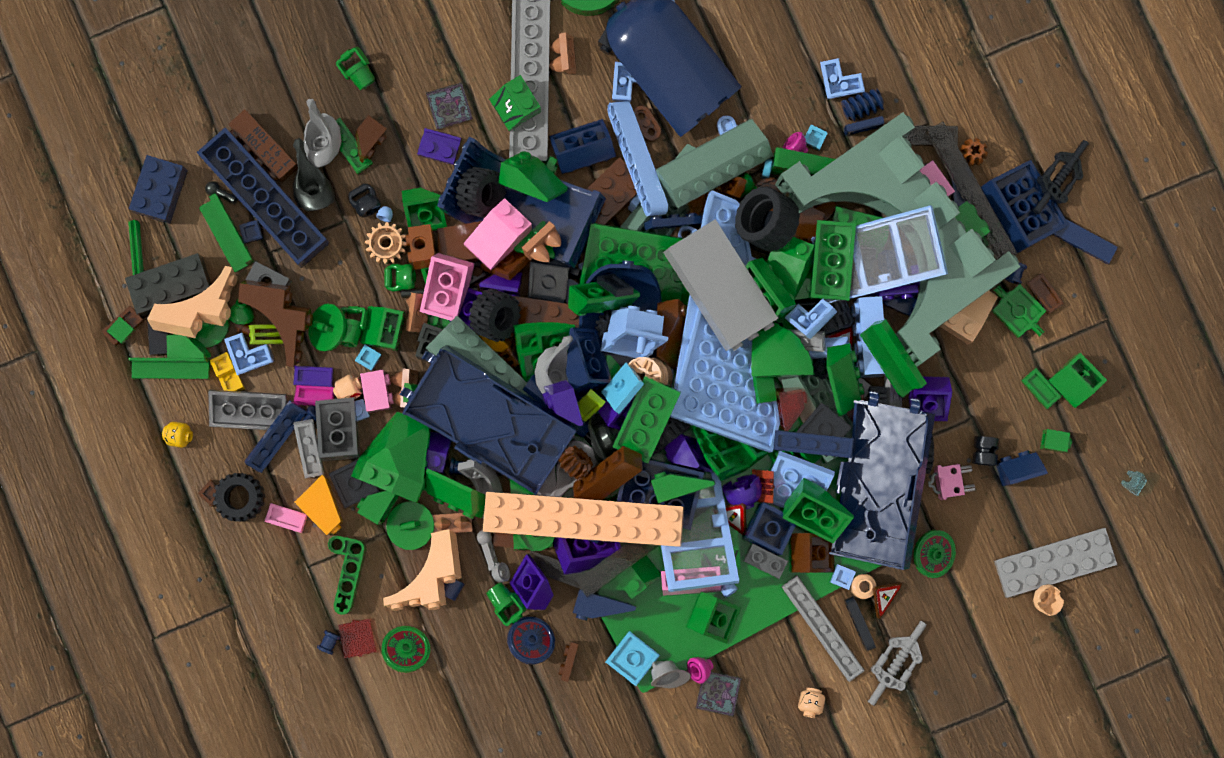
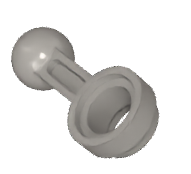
[477,530,510,582]

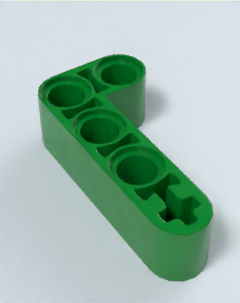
[328,536,367,615]

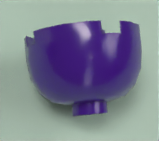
[722,474,762,509]

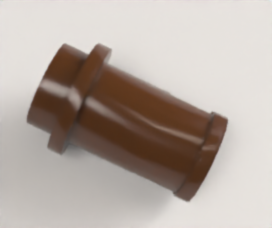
[235,324,261,340]

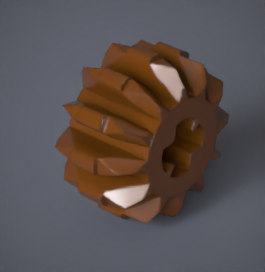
[559,445,593,480]

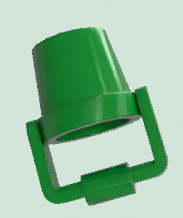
[336,47,375,91]
[340,306,369,348]
[486,582,526,626]

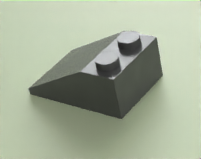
[315,397,360,462]

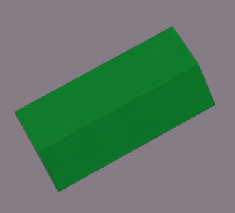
[810,220,856,300]

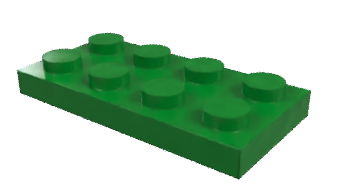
[613,375,681,463]

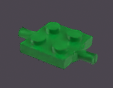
[992,284,1046,338]

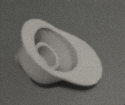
[651,660,691,688]

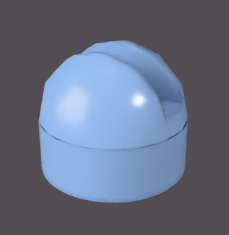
[376,206,393,222]
[721,584,738,598]

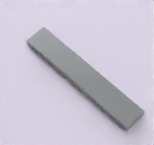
[781,575,865,682]

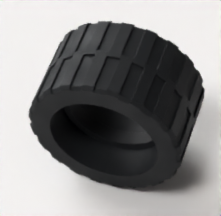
[735,186,800,252]

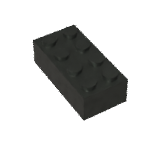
[125,253,212,317]

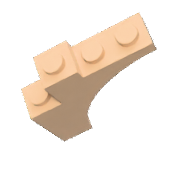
[147,266,237,338]
[383,529,462,611]

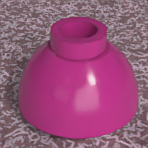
[783,132,808,153]
[687,657,713,684]

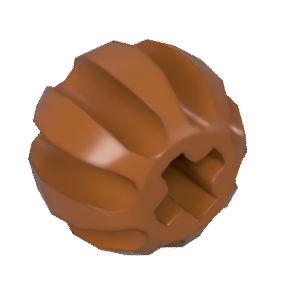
[960,138,988,166]

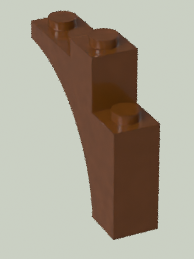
[238,280,313,367]

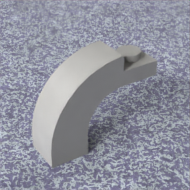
[458,460,503,519]

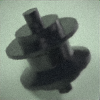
[813,358,829,380]

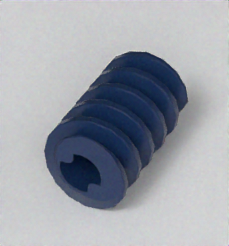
[841,88,884,121]

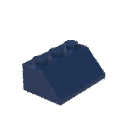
[549,119,616,174]

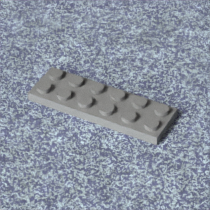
[994,528,1117,598]

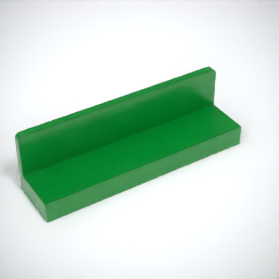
[199,193,255,272]
[860,319,927,398]
[129,358,210,379]

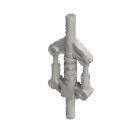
[868,621,927,706]

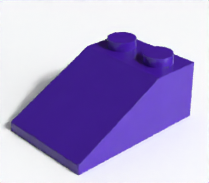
[553,537,624,575]

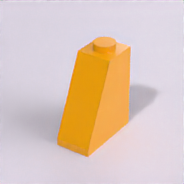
[295,475,343,535]

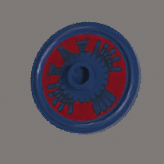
[507,617,555,665]

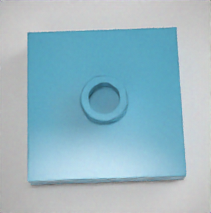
[602,363,644,414]
[605,631,660,686]

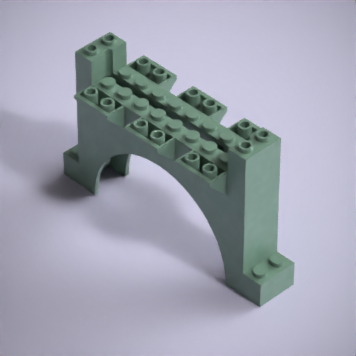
[775,112,1020,367]

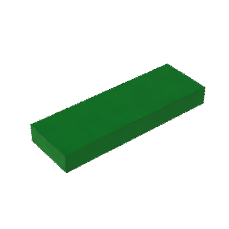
[335,118,373,175]

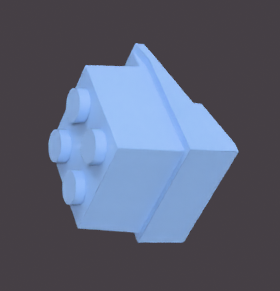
[601,306,668,359]

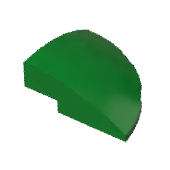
[513,322,575,382]
[751,323,815,378]

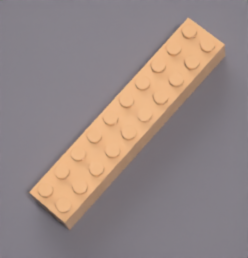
[483,492,684,547]

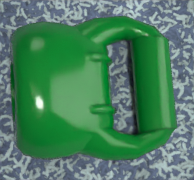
[384,264,416,292]

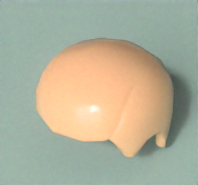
[1033,584,1064,616]

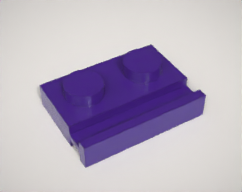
[417,128,462,165]
[875,285,918,301]

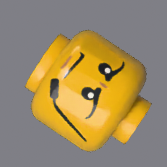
[162,422,193,448]

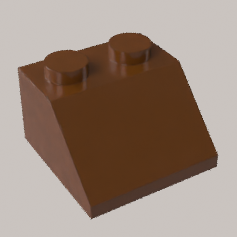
[791,533,834,573]

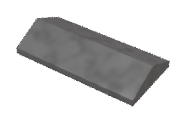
[208,390,287,430]

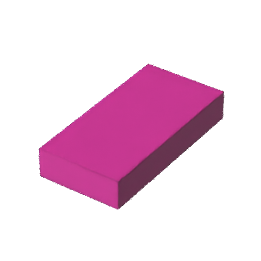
[294,385,335,406]

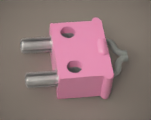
[928,464,975,500]

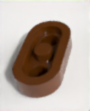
[633,106,661,142]

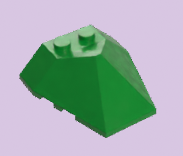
[351,412,431,503]
[690,424,769,481]

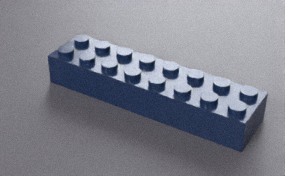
[196,127,329,268]

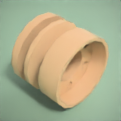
[629,357,673,396]

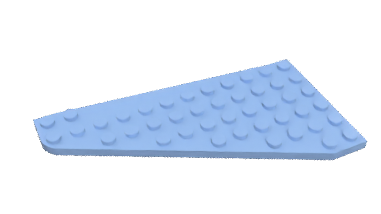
[670,190,780,453]

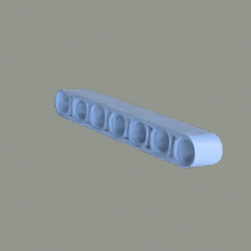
[607,101,668,216]

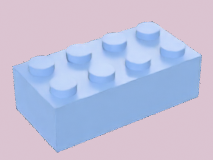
[851,296,885,378]

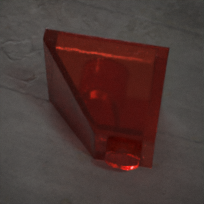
[775,387,807,431]

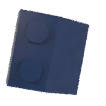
[996,450,1048,486]

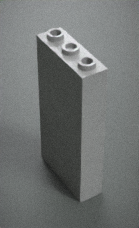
[663,219,778,351]

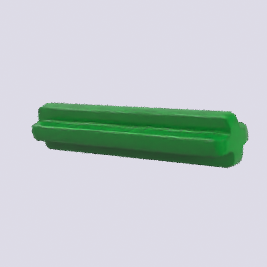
[128,220,144,275]

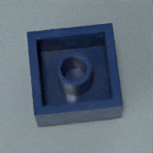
[742,502,796,556]

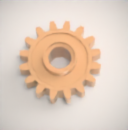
[365,222,407,265]

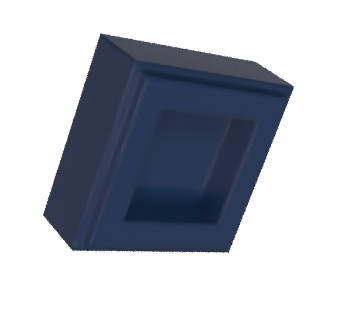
[239,220,263,244]

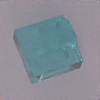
[1121,470,1147,496]

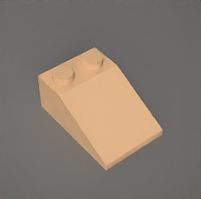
[939,291,998,344]

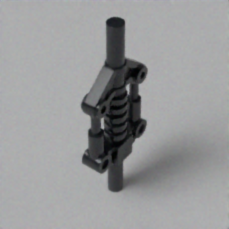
[1033,140,1089,215]

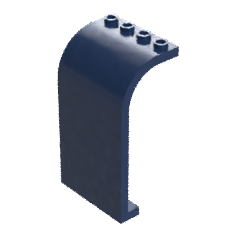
[437,137,606,268]

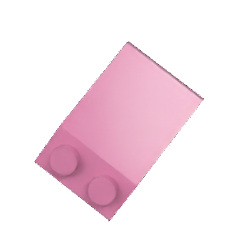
[464,198,532,270]
[420,253,475,321]

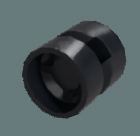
[972,436,1000,466]

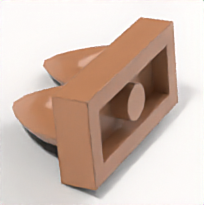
[549,32,576,75]
[522,221,561,262]
[405,292,428,332]
[390,369,419,408]
[433,513,473,533]

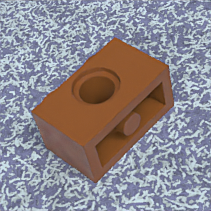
[405,224,436,270]

